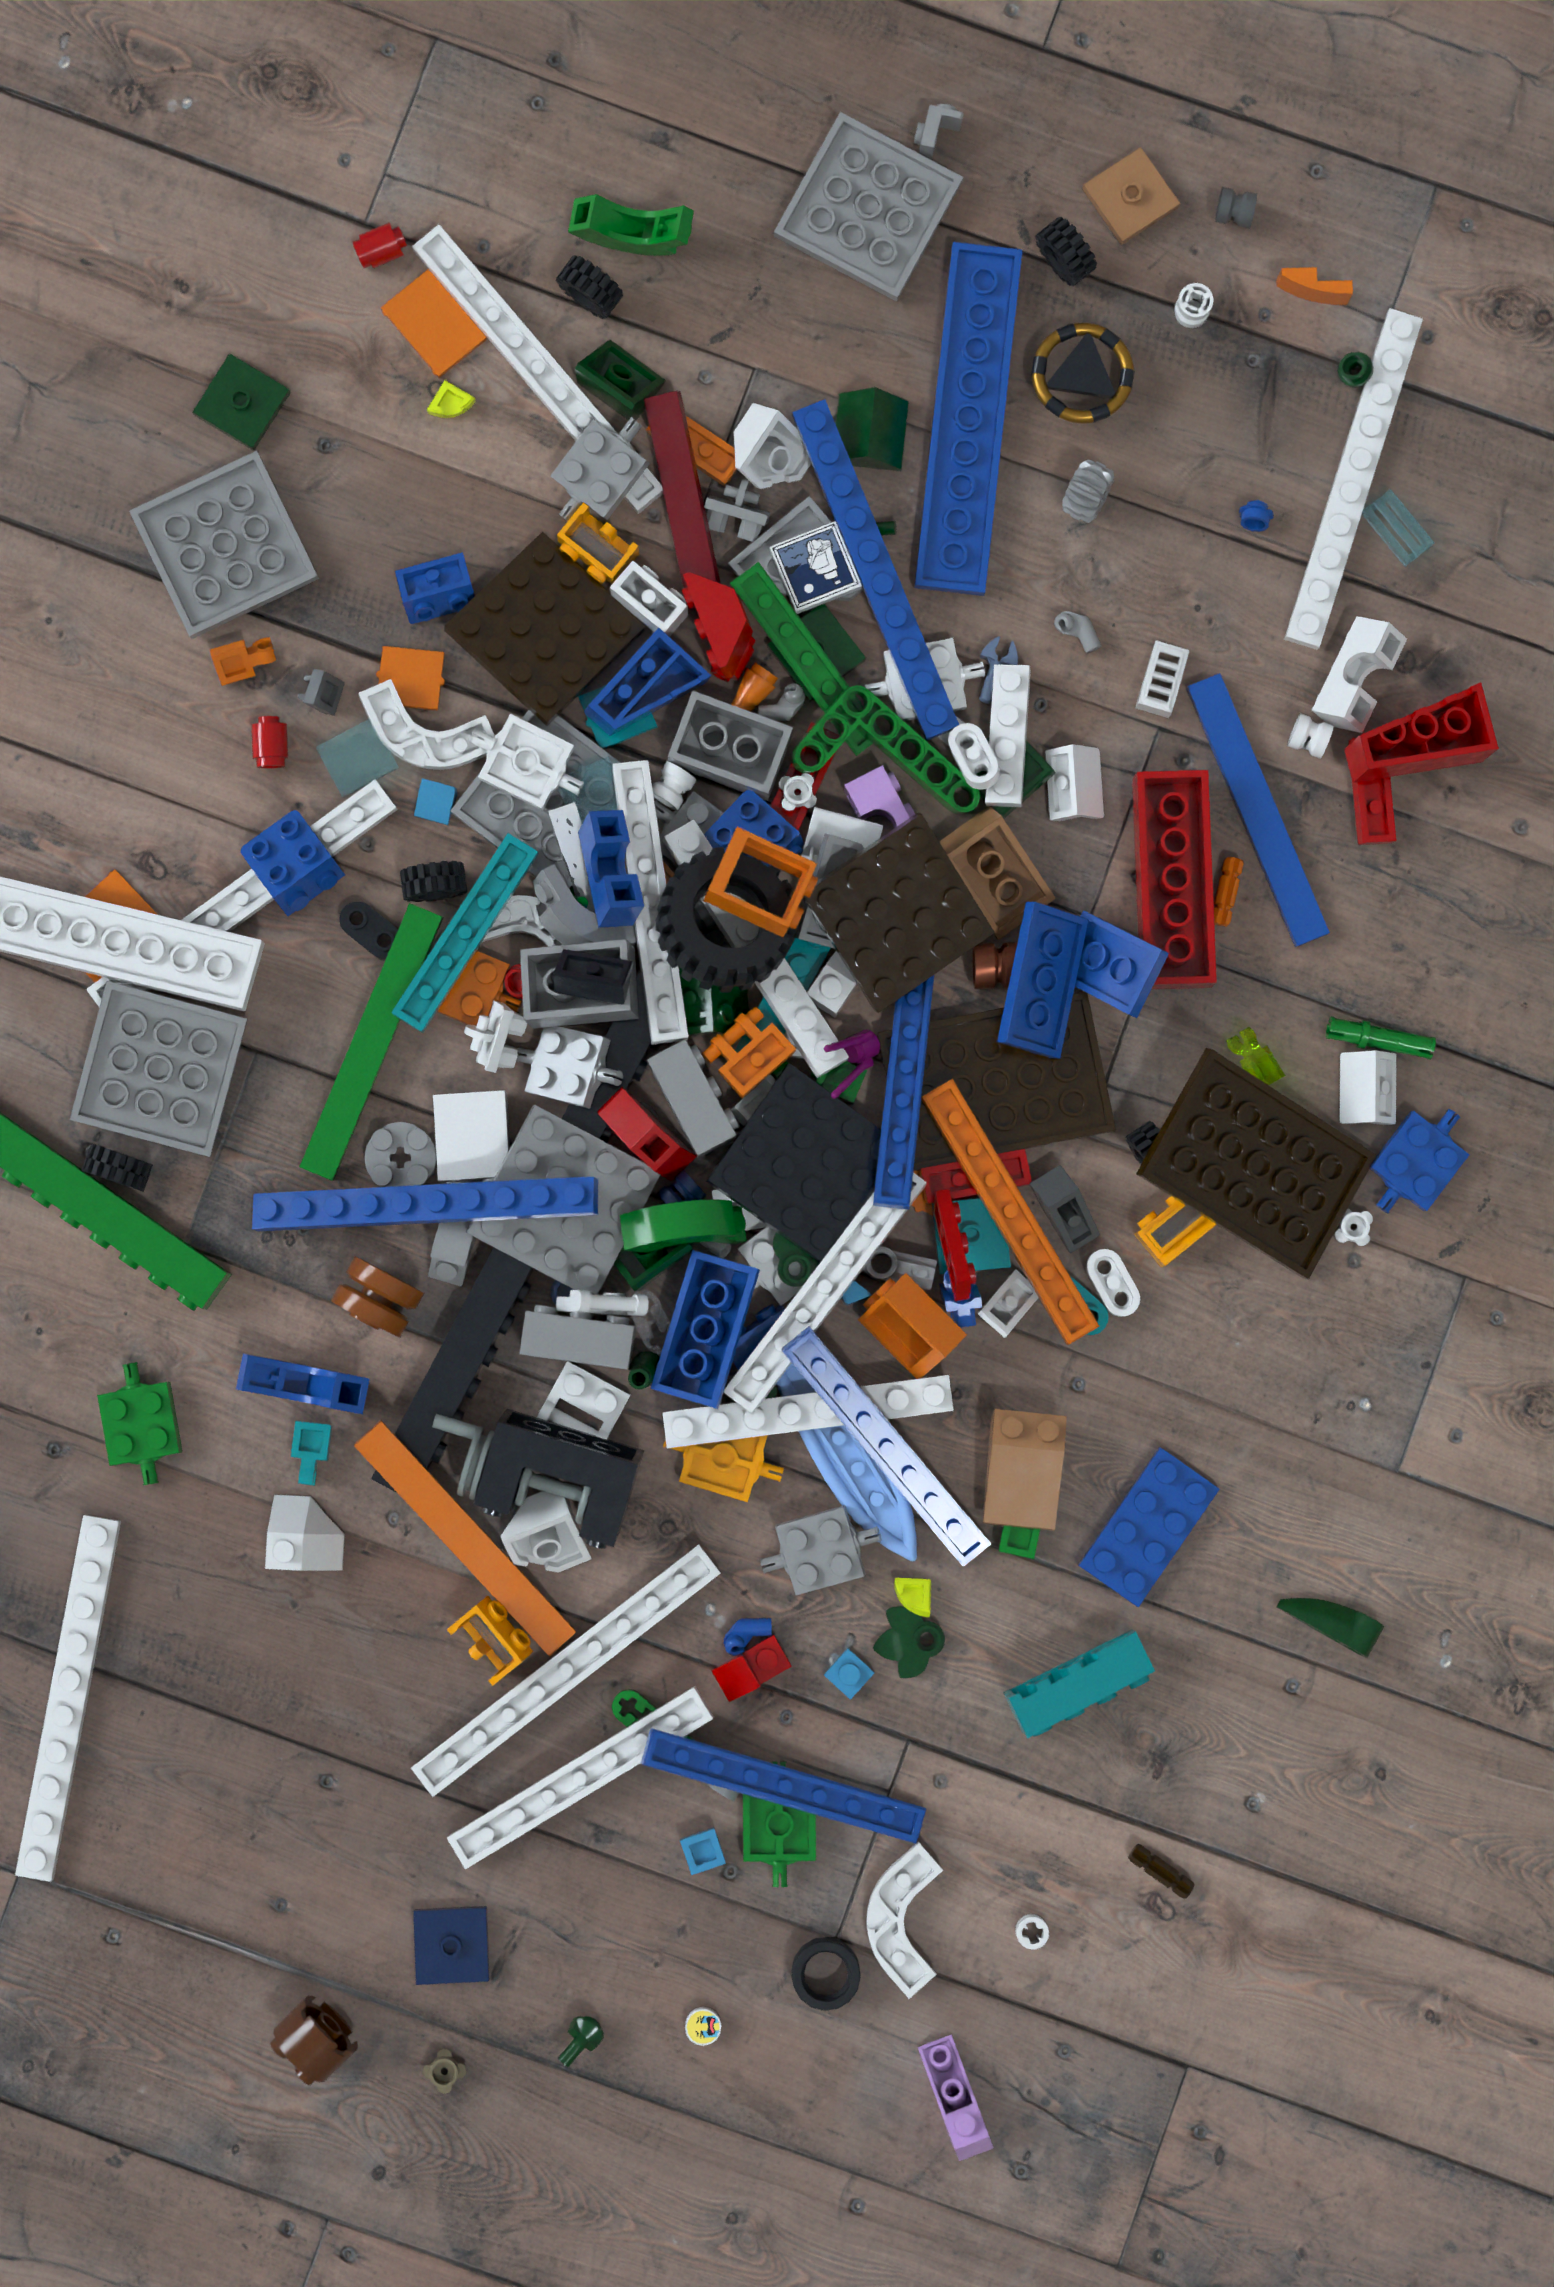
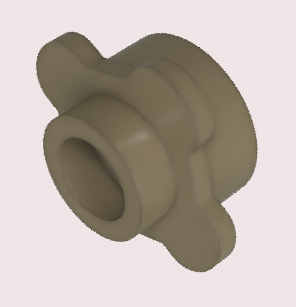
[423,2048,467,2094]

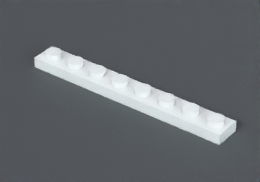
[612,760,689,1045]
[663,820,849,1078]
[723,1173,927,1414]
[662,1375,954,1448]
[447,1686,714,1869]

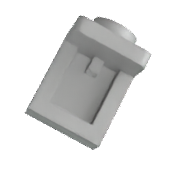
[914,104,964,160]

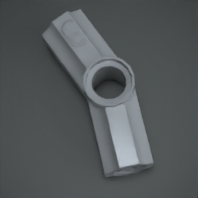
[863,1245,937,1291]

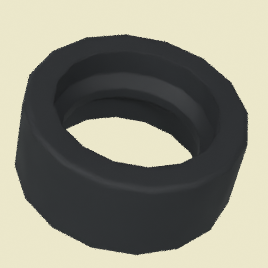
[791,1937,861,2011]

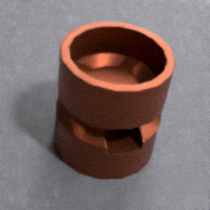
[972,942,1017,989]

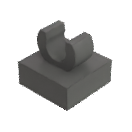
[298,669,345,716]

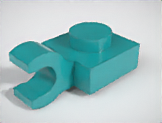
[291,1421,333,1486]

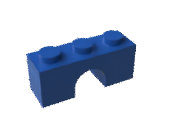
[578,810,644,928]

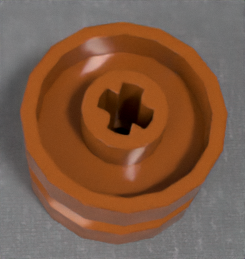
[330,1256,425,1338]

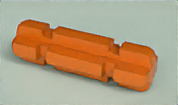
[1214,857,1244,927]

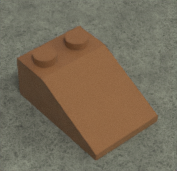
[939,806,1056,940]
[983,1409,1067,1531]

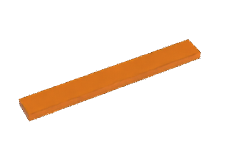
[921,1079,1099,1345]
[354,1420,576,1657]

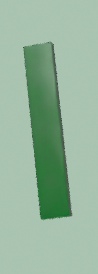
[729,562,885,756]

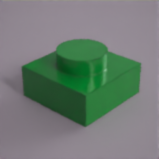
[998,1526,1040,1559]

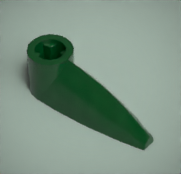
[1276,1598,1385,1658]

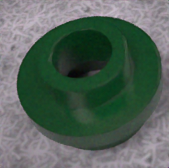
[1338,352,1374,387]

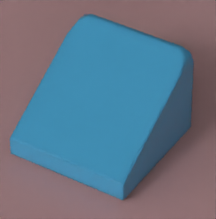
[414,778,458,826]
[841,1281,872,1306]

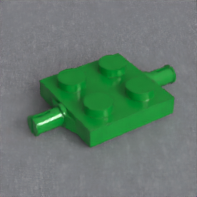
[97,1362,183,1486]
[743,1761,816,1888]

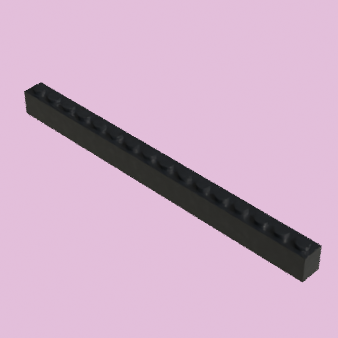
[371,969,660,1493]

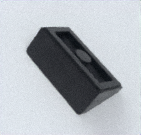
[553,949,633,1005]

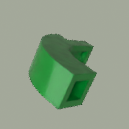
[568,194,694,256]
[620,1200,747,1253]

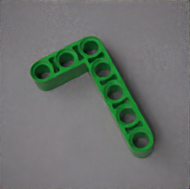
[791,685,980,814]

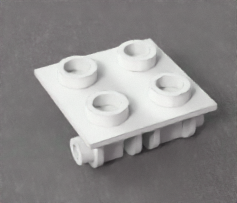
[802,807,884,863]

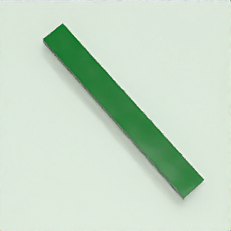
[299,903,444,1181]

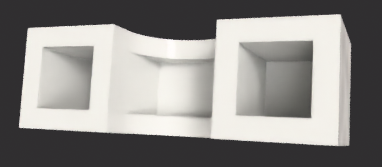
[1312,616,1407,733]

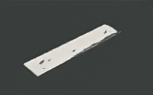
[548,802,595,912]

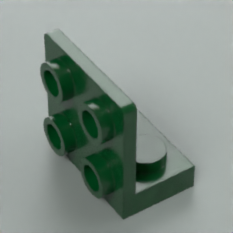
[678,966,750,1036]

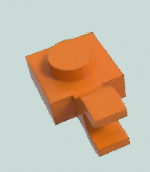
[210,637,276,686]

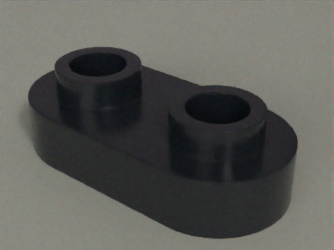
[339,902,398,961]

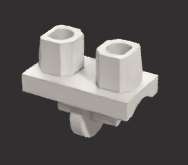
[464,1001,527,1073]

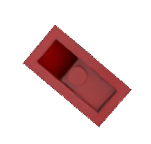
[711,1634,792,1702]

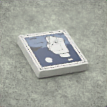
[770,521,862,614]

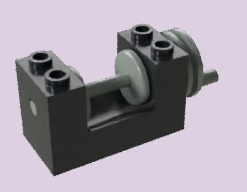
[432,1409,644,1549]

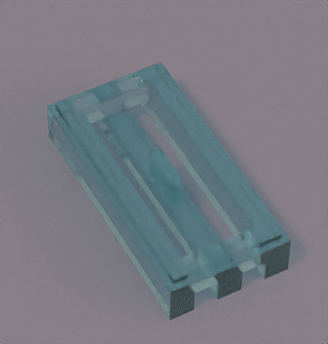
[1362,489,1434,567]

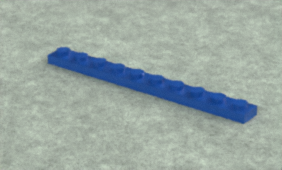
[792,399,959,741]
[252,1176,599,1232]

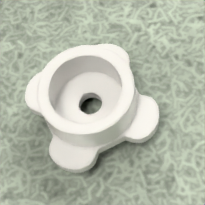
[779,773,817,811]
[1334,1208,1373,1246]

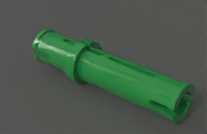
[1325,1016,1436,1060]

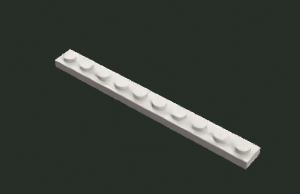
[412,224,663,514]
[1284,308,1423,650]
[86,779,397,1008]
[15,1515,121,1882]
[411,1544,721,1797]

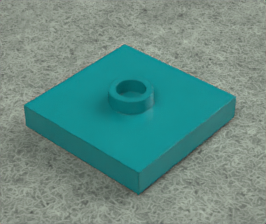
[932,1198,1011,1275]

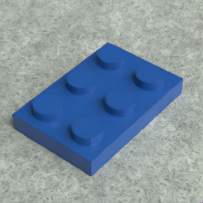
[1075,910,1169,1018]

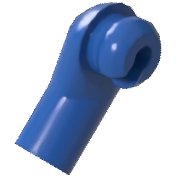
[723,1618,772,1656]

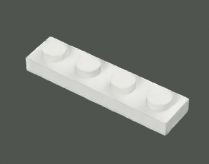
[985,664,1031,807]

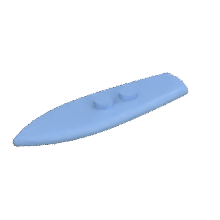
[776,1363,917,1562]

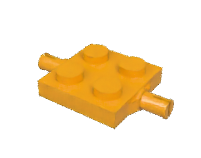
[663,1435,784,1503]

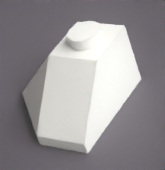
[734,403,811,489]
[501,1491,592,1573]
[265,1495,345,1571]

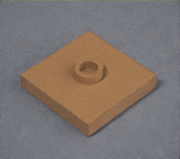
[1082,147,1180,245]

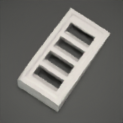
[1135,640,1189,718]

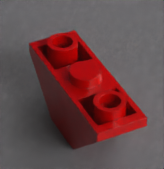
[681,572,753,680]
[597,1087,697,1181]

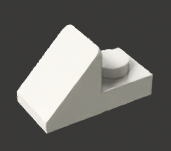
[978,1269,1039,1338]

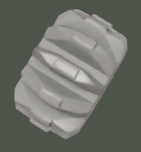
[1062,459,1114,523]

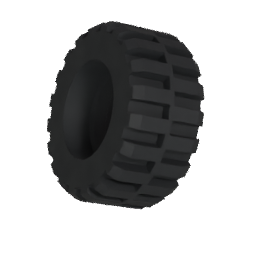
[655,847,798,992]

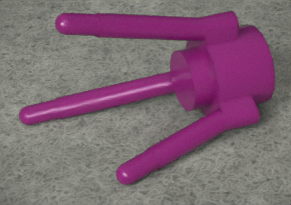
[824,1029,880,1099]

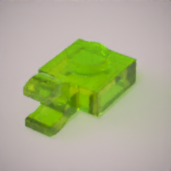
[1226,1027,1286,1085]

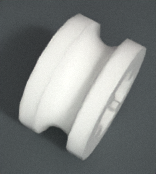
[1015,1914,1049,1950]

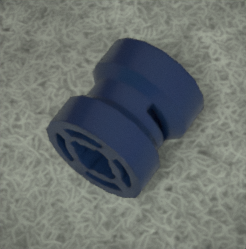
[656,1170,706,1204]

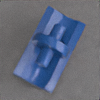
[939,1270,982,1328]

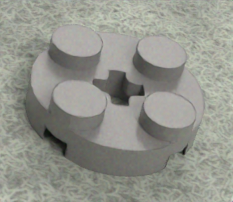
[364,1122,437,1187]

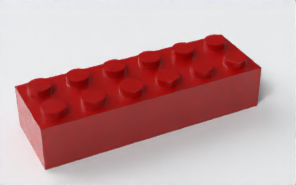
[1132,770,1217,990]

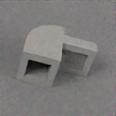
[428,1221,477,1287]

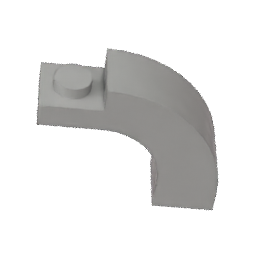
[532,864,638,949]

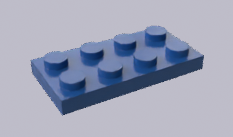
[997,902,1089,1059]
[1078,1447,1220,1607]

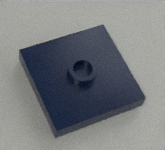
[413,1906,490,1985]

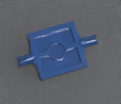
[1370,1109,1469,1214]

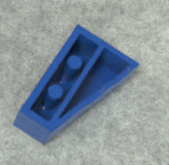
[584,628,712,736]

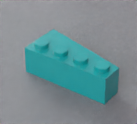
[1003,1629,1155,1738]

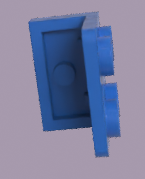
[704,790,804,877]
[241,810,345,916]

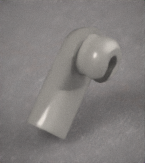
[1054,611,1102,654]
[758,684,805,722]

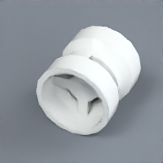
[1174,283,1214,328]
[1287,713,1334,759]
[652,762,696,811]

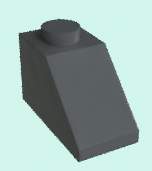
[1030,1165,1100,1253]

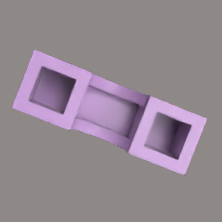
[844,765,915,828]

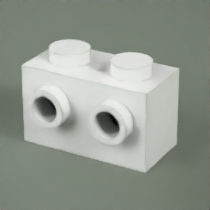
[610,561,688,637]

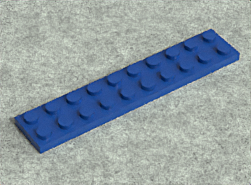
[914,242,1022,596]

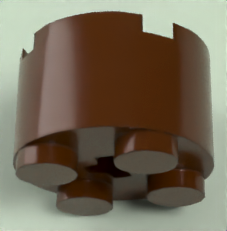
[270,1996,358,2085]

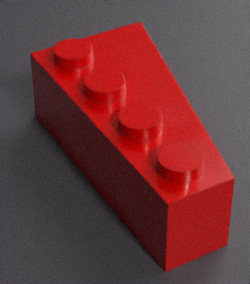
[1344,682,1499,783]

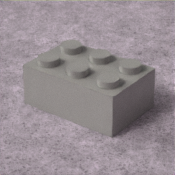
[668,690,793,801]
[520,939,639,1029]
[647,1039,739,1160]
[519,1305,636,1370]

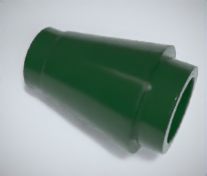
[628,1351,660,1390]

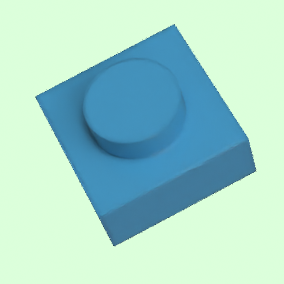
[823,1647,875,1700]
[680,1827,726,1875]

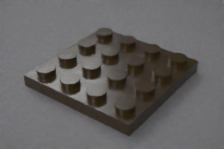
[444,531,645,726]
[803,813,995,1013]

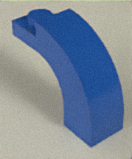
[236,1354,370,1414]

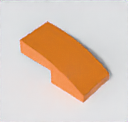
[1276,267,1353,305]

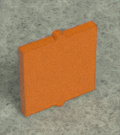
[376,646,445,711]

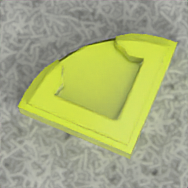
[427,380,476,418]
[894,1577,931,1617]

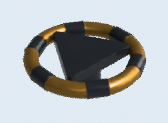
[1031,322,1135,424]

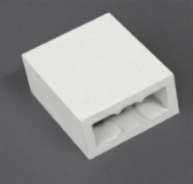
[433,1090,510,1184]

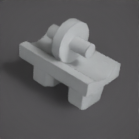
[704,479,771,542]

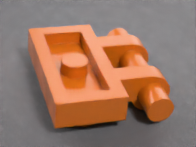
[701,1006,796,1099]

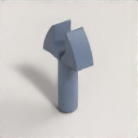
[979,636,1018,704]

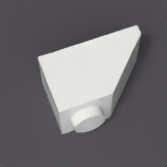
[807,951,857,1018]

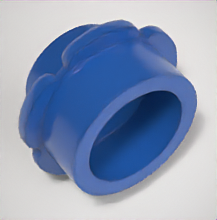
[1239,500,1274,532]

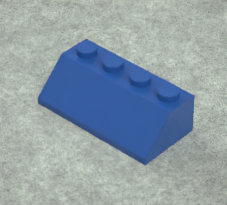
[650,1250,760,1409]

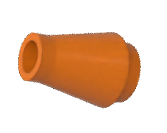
[731,662,778,712]

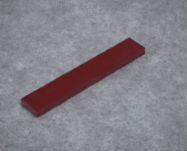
[644,390,721,609]

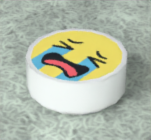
[685,2007,721,2046]

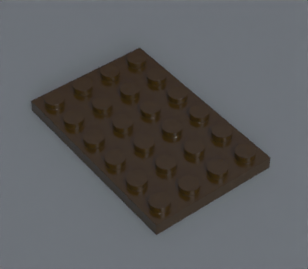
[877,992,1116,1171]
[1136,1048,1377,1280]

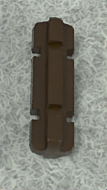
[1128,1844,1195,1899]

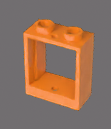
[703,827,818,937]
[857,1273,967,1379]

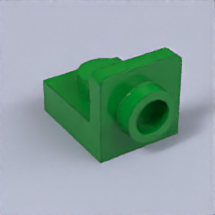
[811,1061,867,1104]

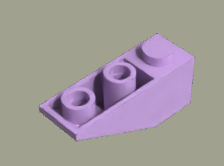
[918,2034,993,2161]

